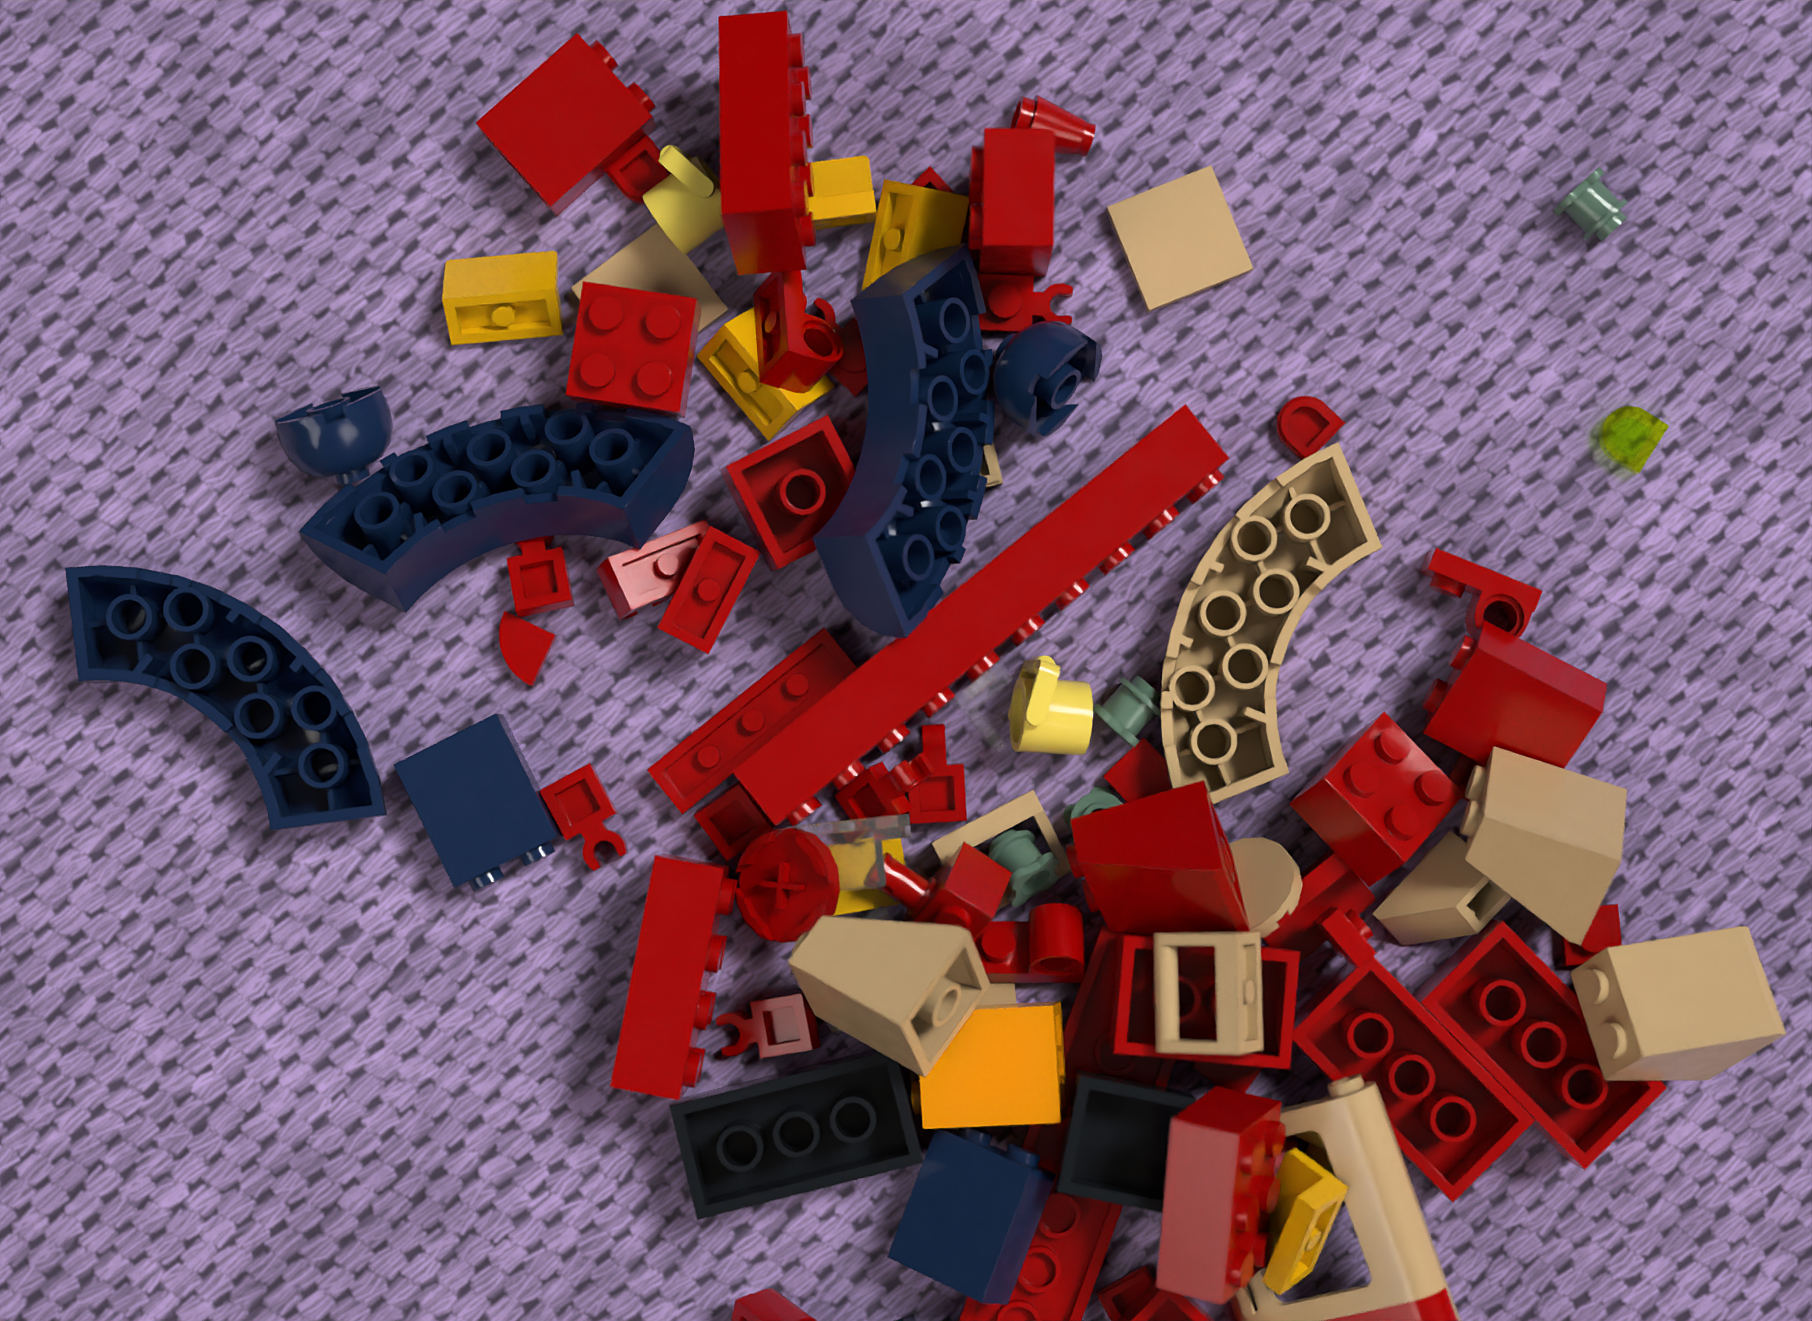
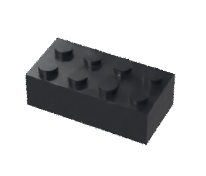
[669,1049,923,1220]

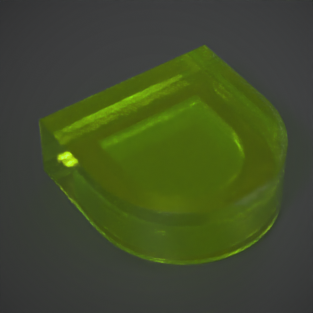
[1598,406,1669,475]

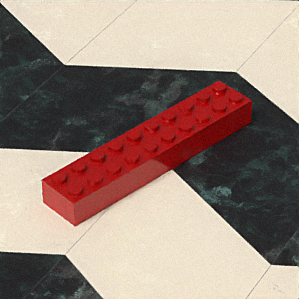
[732,404,1229,827]

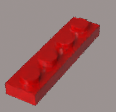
[647,628,858,814]

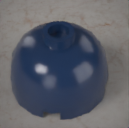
[993,321,1103,437]
[274,386,393,485]

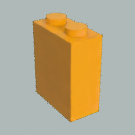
[911,1001,1068,1129]

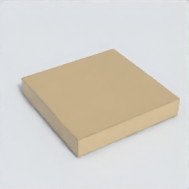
[1106,165,1254,313]
[571,223,729,335]

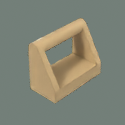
[931,790,1072,911]
[1153,931,1263,1054]

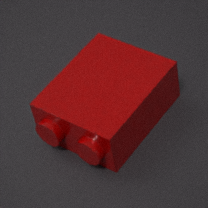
[476,33,657,216]
[1421,620,1607,769]

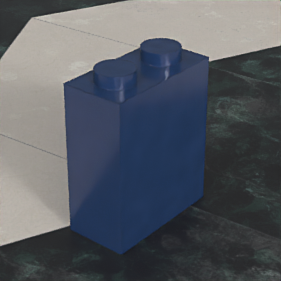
[393,713,563,892]
[887,1127,1057,1305]

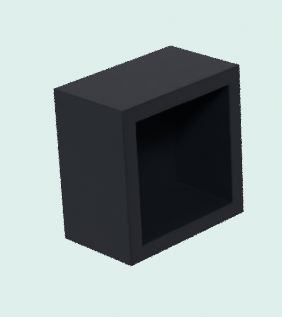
[1055,1069,1196,1213]

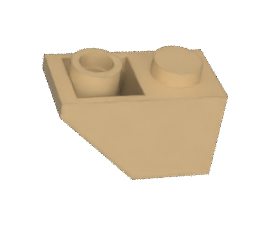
[1372,831,1512,946]

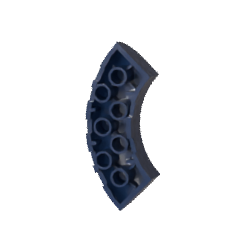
[812,243,995,638]
[298,403,695,612]
[65,565,387,830]

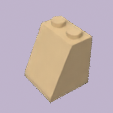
[1460,746,1627,945]
[788,916,991,1078]
[1570,926,1786,1081]

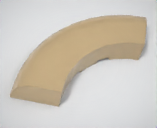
[1160,442,1383,804]

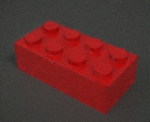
[718,10,816,275]
[610,853,738,1100]
[1412,919,1667,1170]
[1292,956,1536,1202]

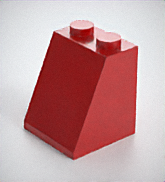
[1066,780,1251,935]

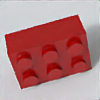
[968,128,1055,276]
[1109,933,1300,1069]
[1156,1086,1286,1305]

